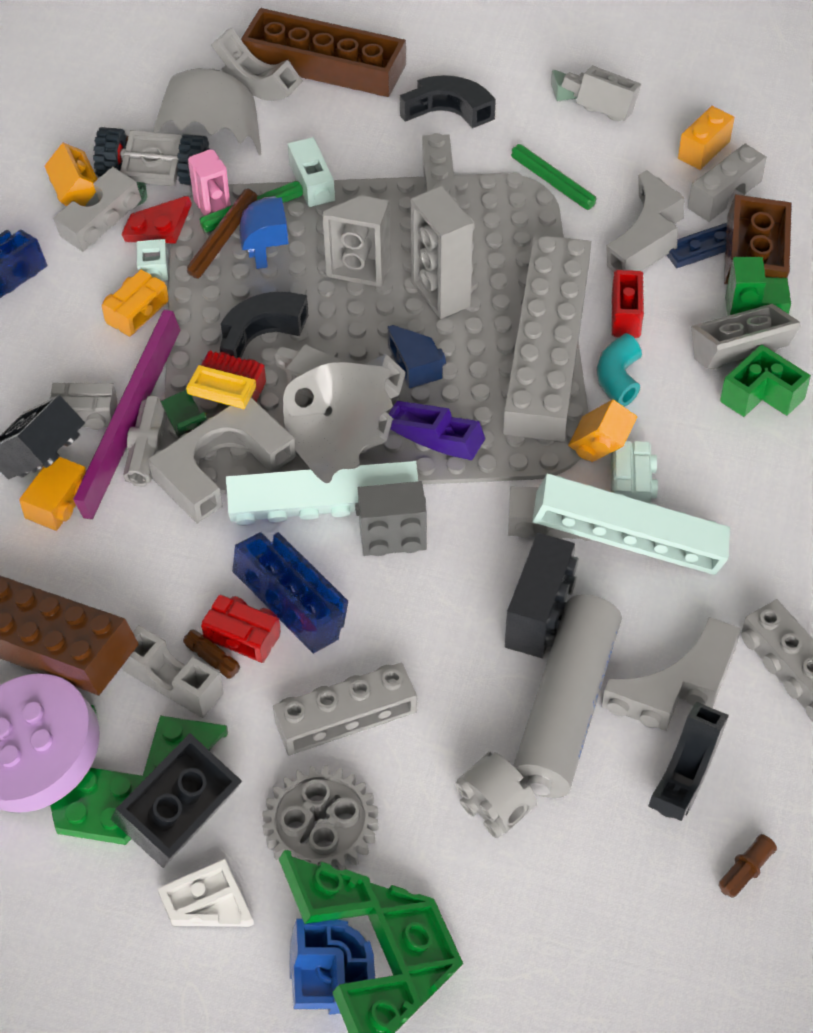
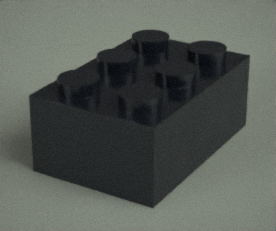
[0,394,85,480]
[505,532,579,659]
[111,733,242,868]

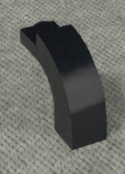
[400,75,496,129]
[220,292,309,358]
[648,702,729,821]

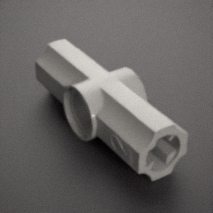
[123,396,167,486]

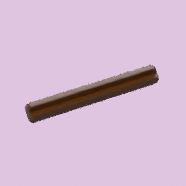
[187,188,257,279]

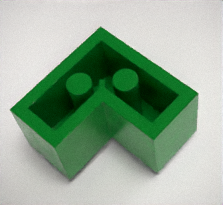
[725,257,791,316]
[720,344,811,417]

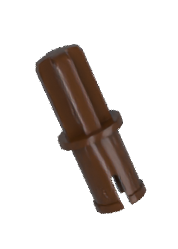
[718,834,777,898]

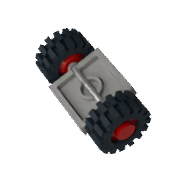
[93,127,210,186]

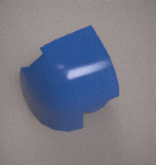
[239,196,289,269]
[289,919,375,1015]

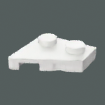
[157,859,253,927]

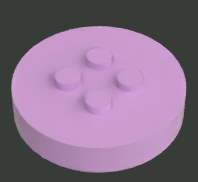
[0,674,100,812]

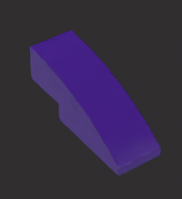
[388,401,486,460]

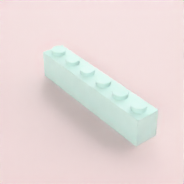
[226,461,418,525]
[532,473,730,575]

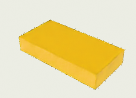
[186,365,256,409]

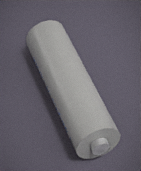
[513,594,622,798]

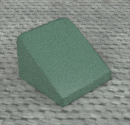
[551,70,577,101]

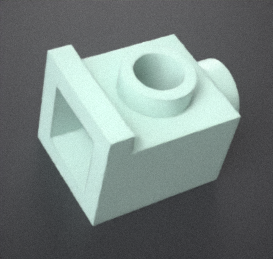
[137,239,169,280]

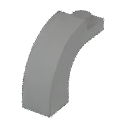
[211,28,303,101]

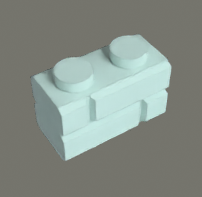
[611,441,658,503]

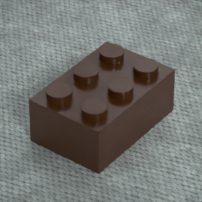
[724,194,792,285]

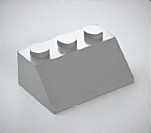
[322,195,391,287]
[691,304,801,369]

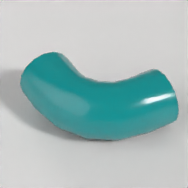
[596,333,642,407]

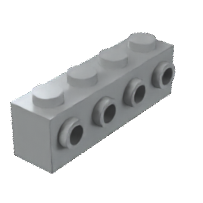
[741,599,813,722]
[273,662,417,756]

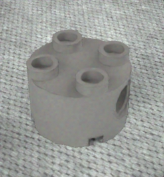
[454,751,537,838]

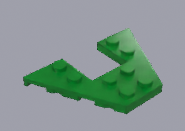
[50,705,228,845]
[278,850,463,1033]

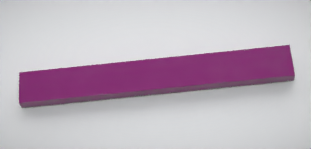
[73,310,181,520]

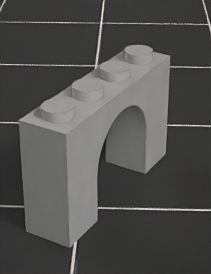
[148,398,296,524]

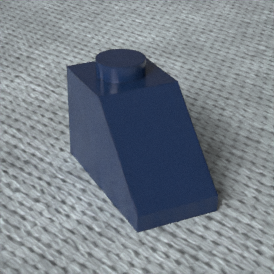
[387,325,446,389]

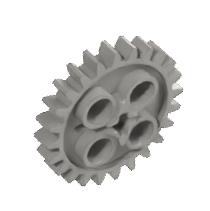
[262,765,378,870]

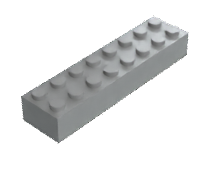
[503,235,592,442]

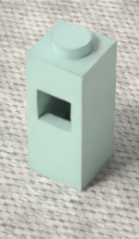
[288,137,335,207]

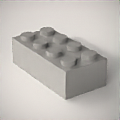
[410,186,475,319]

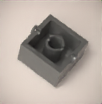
[355,481,427,556]

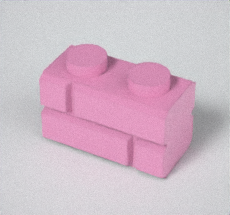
[188,149,231,216]

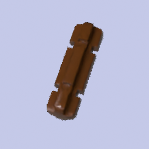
[183,629,240,679]

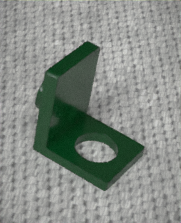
[161,389,207,439]

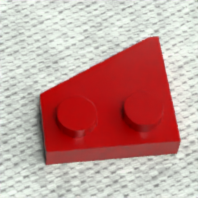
[121,196,192,244]

